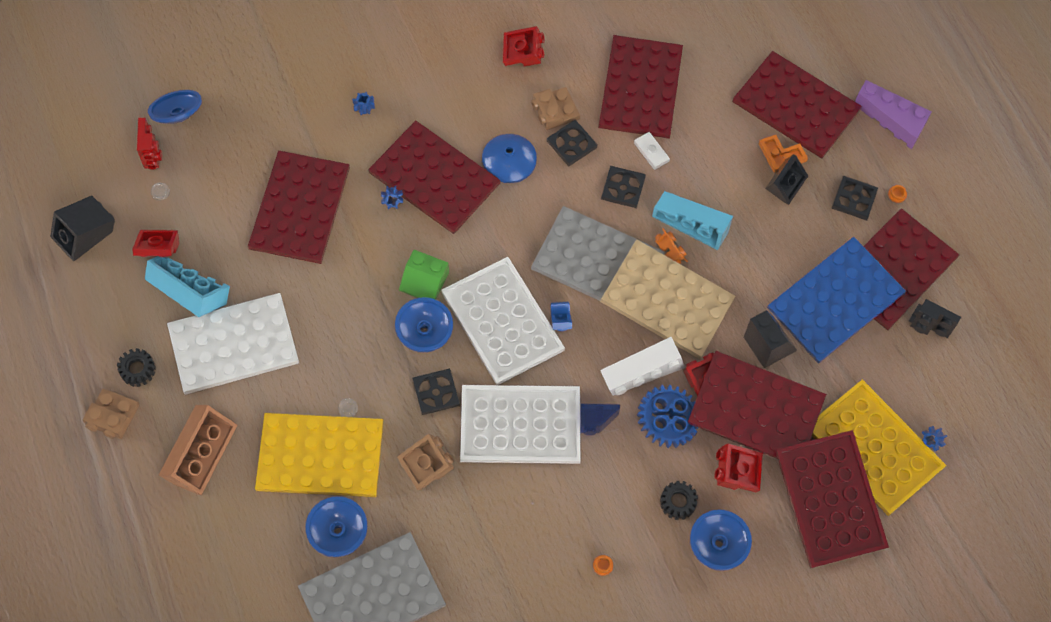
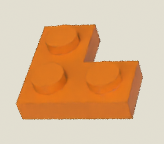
[758,134,808,173]

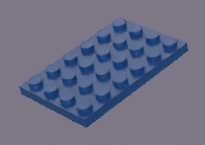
[767,236,906,364]

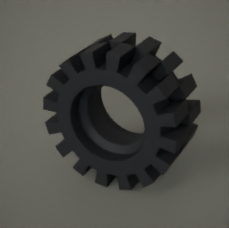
[117,348,156,387]
[660,481,698,520]

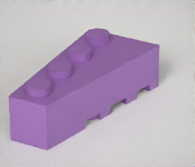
[855,80,931,150]

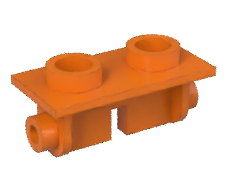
[655,228,688,264]

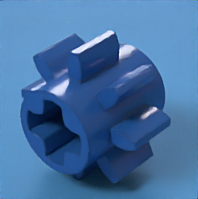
[352,92,375,115]
[381,186,403,209]
[922,426,947,452]

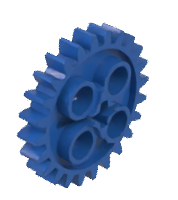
[637,385,698,448]

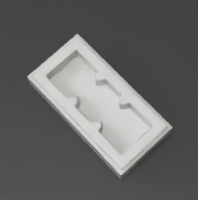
[634,132,670,170]

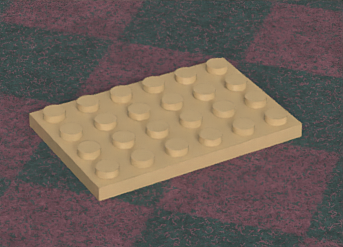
[600,239,735,359]

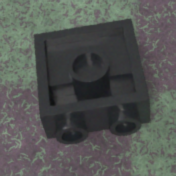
[909,299,961,338]

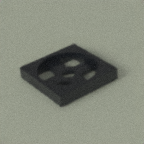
[547,120,598,166]
[601,166,646,209]
[832,176,878,221]
[412,368,460,415]

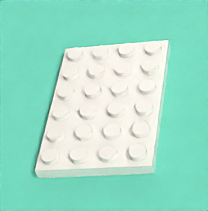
[441,257,565,385]
[167,293,299,395]
[460,385,580,464]

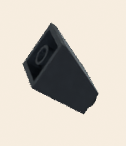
[50,195,115,261]
[743,310,797,368]

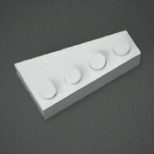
[600,337,685,396]

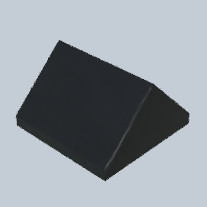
[765,154,808,205]

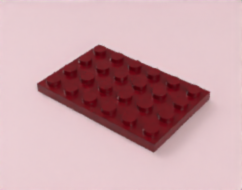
[598,35,683,139]
[732,51,862,159]
[368,120,500,234]
[248,150,350,264]
[863,208,960,330]
[688,351,827,459]
[775,430,889,569]

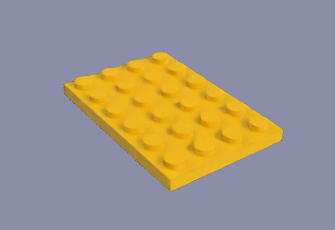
[812,379,947,516]
[255,413,383,497]

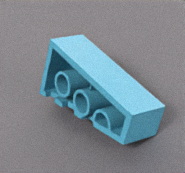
[652,191,733,250]
[145,256,230,317]

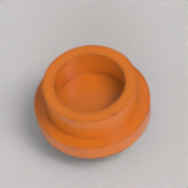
[888,185,907,203]
[593,555,613,576]

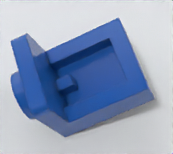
[550,302,572,331]

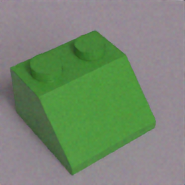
[399,250,449,300]

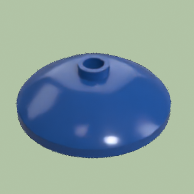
[148,90,202,124]
[482,134,537,183]
[395,297,453,352]
[305,496,368,557]
[690,510,752,571]

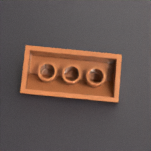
[159,405,238,495]

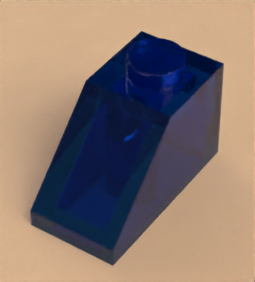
[580,404,620,435]

